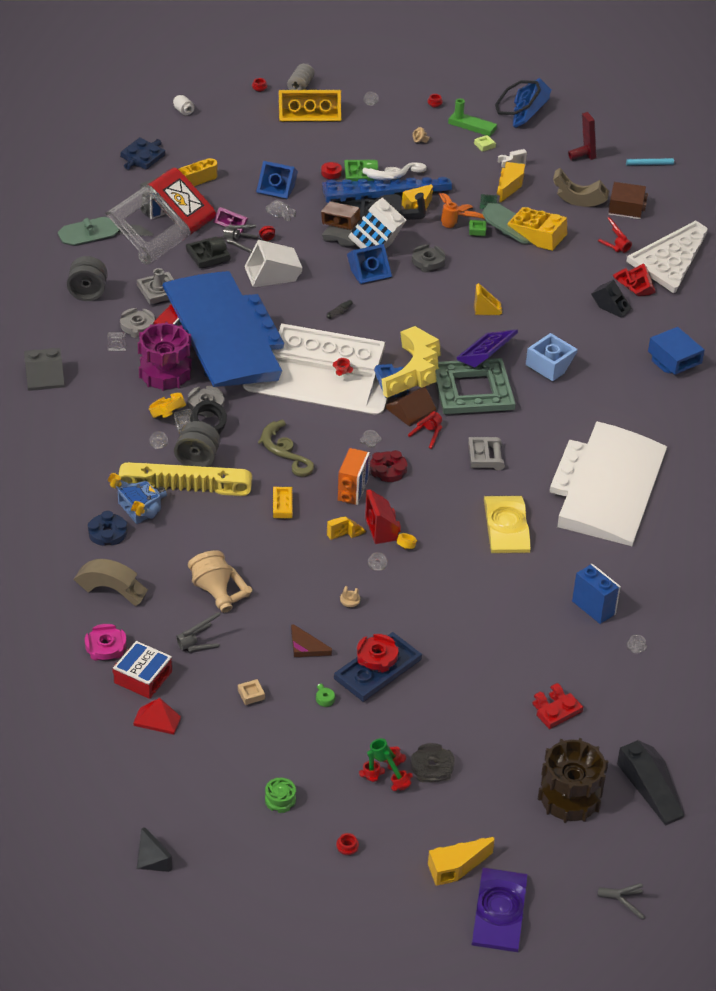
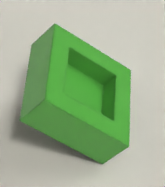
[469,220,486,236]

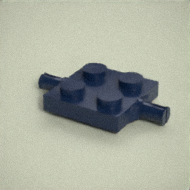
[120,137,165,170]

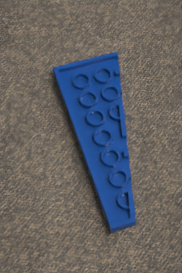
[322,177,452,203]

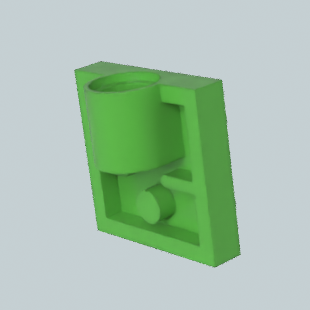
[344,160,378,181]

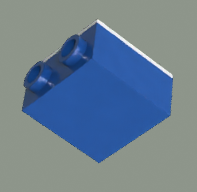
[572,564,621,624]

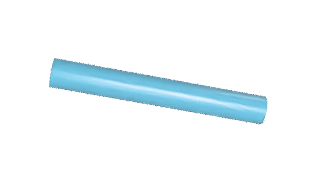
[626,158,674,165]

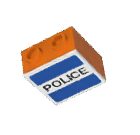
[337,448,370,505]

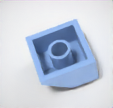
[526,333,578,381]

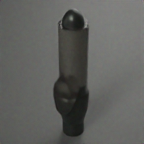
[326,300,353,319]

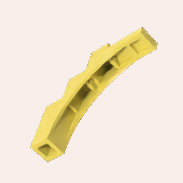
[382,326,441,398]

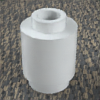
[173,95,194,116]

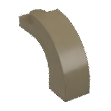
[553,168,609,207]
[73,559,148,606]

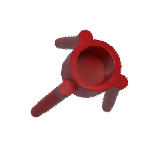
[598,217,632,253]
[408,411,442,449]

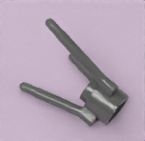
[223,224,258,253]
[176,612,221,653]

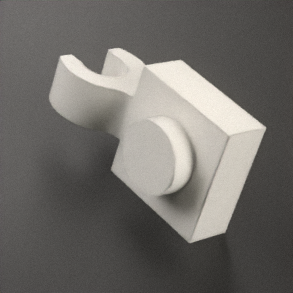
[498,149,527,167]

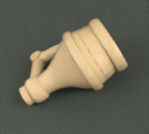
[188,550,252,613]

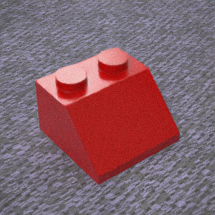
[365,489,401,544]

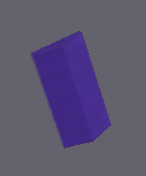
[457,329,518,367]

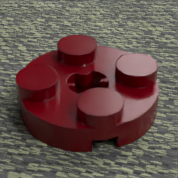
[370,450,407,482]

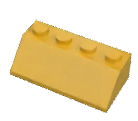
[278,90,341,121]

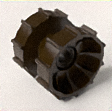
[538,738,609,823]

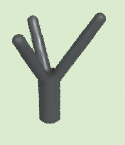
[598,883,644,919]

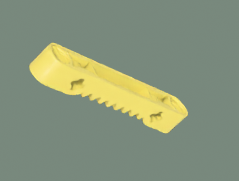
[119,462,252,496]

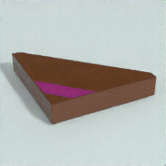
[291,624,332,657]

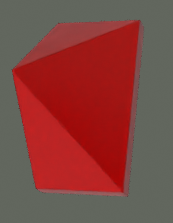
[133,698,181,735]

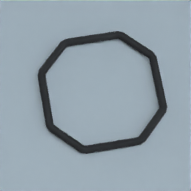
[495,80,541,115]

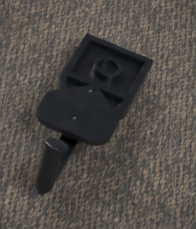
[332,192,426,225]

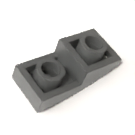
[322,226,355,246]

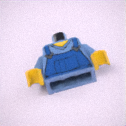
[107,473,167,524]

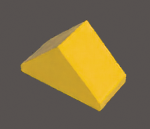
[474,283,502,315]

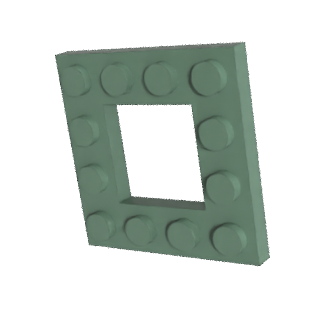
[435,358,516,414]

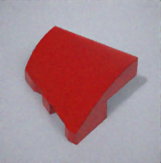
[613,263,656,296]

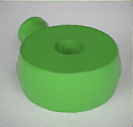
[316,684,336,707]

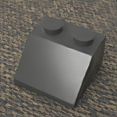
[24,348,65,391]

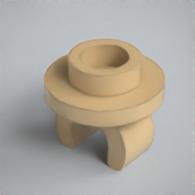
[413,127,430,143]
[340,586,360,607]

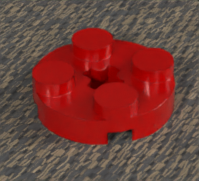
[357,634,399,672]

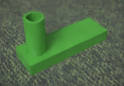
[448,98,497,136]

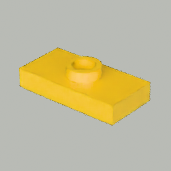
[273,487,292,518]

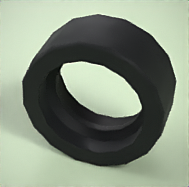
[190,400,227,434]

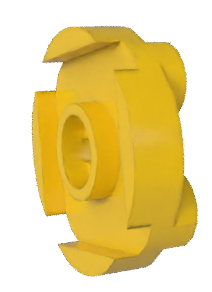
[149,393,186,418]

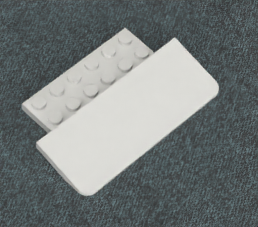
[243,323,389,415]

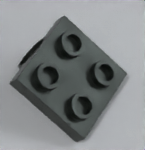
[186,236,230,268]

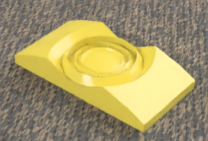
[484,496,530,553]

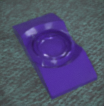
[472,868,528,952]

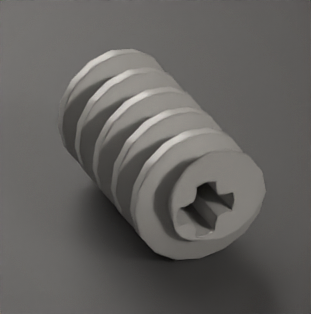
[287,64,315,90]

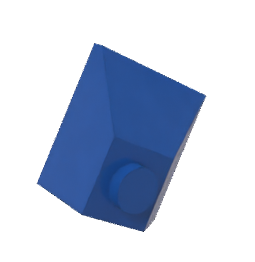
[256,161,298,199]
[347,244,392,284]

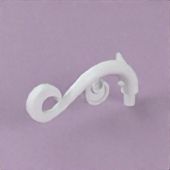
[362,162,427,180]

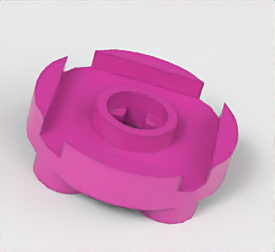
[85,624,127,661]

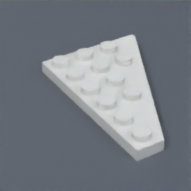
[626,221,708,293]

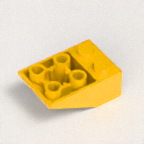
[508,207,567,251]

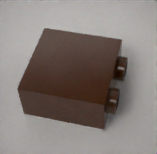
[608,182,648,219]

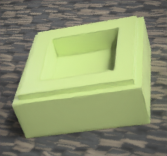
[474,135,496,152]

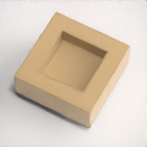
[238,679,265,705]

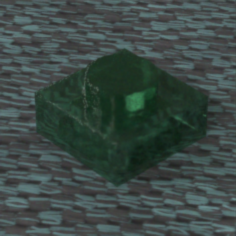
[480,194,497,209]

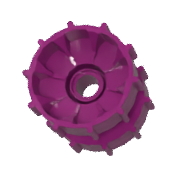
[138,322,192,391]

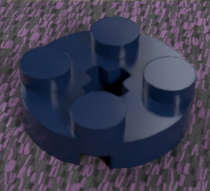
[88,511,127,546]

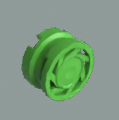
[265,778,296,813]

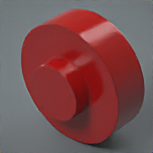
[321,162,342,179]

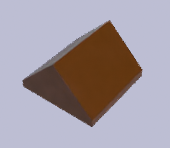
[385,386,436,427]

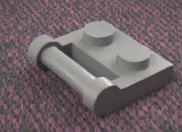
[468,437,505,470]

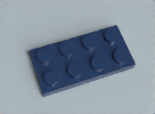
[334,632,422,702]

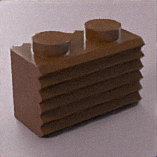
[321,201,360,230]

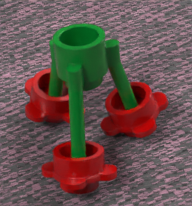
[359,738,413,791]

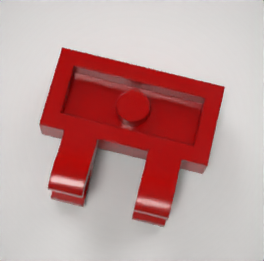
[532,683,583,730]

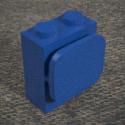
[648,327,705,375]

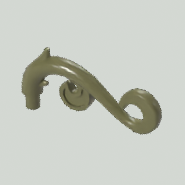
[258,419,314,477]

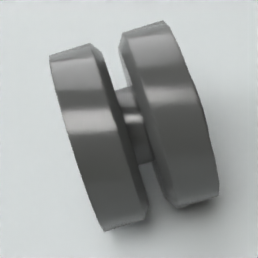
[67,256,107,301]
[174,421,221,467]

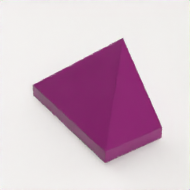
[213,207,248,233]

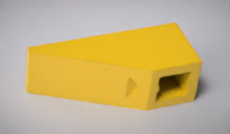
[497,162,525,202]
[428,837,495,886]

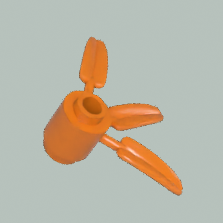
[439,193,485,228]

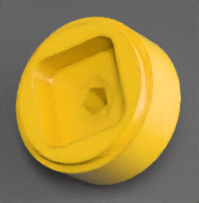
[397,533,417,549]

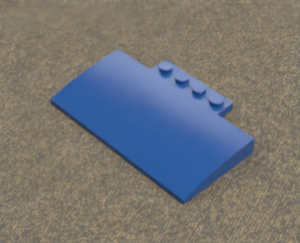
[162,271,285,387]

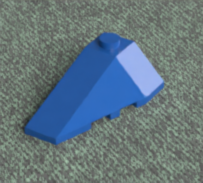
[513,78,552,128]

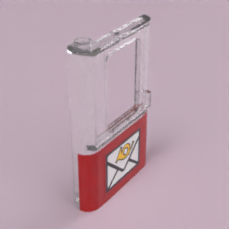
[105,168,216,265]

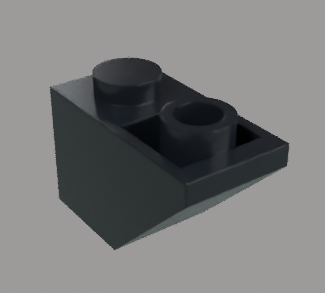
[591,280,631,317]

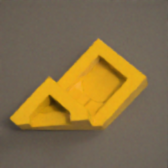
[327,516,366,540]

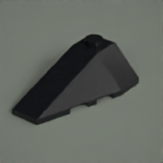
[617,740,684,825]

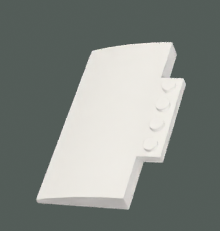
[550,421,667,546]

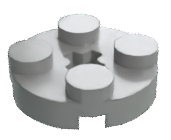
[120,308,155,338]
[188,386,224,417]

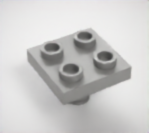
[137,268,174,305]

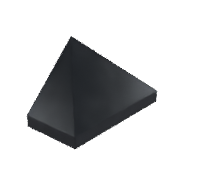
[137,827,172,872]

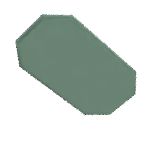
[482,203,533,244]
[57,217,120,246]

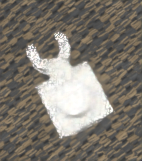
[266,199,296,221]

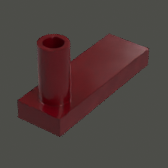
[568,112,596,160]

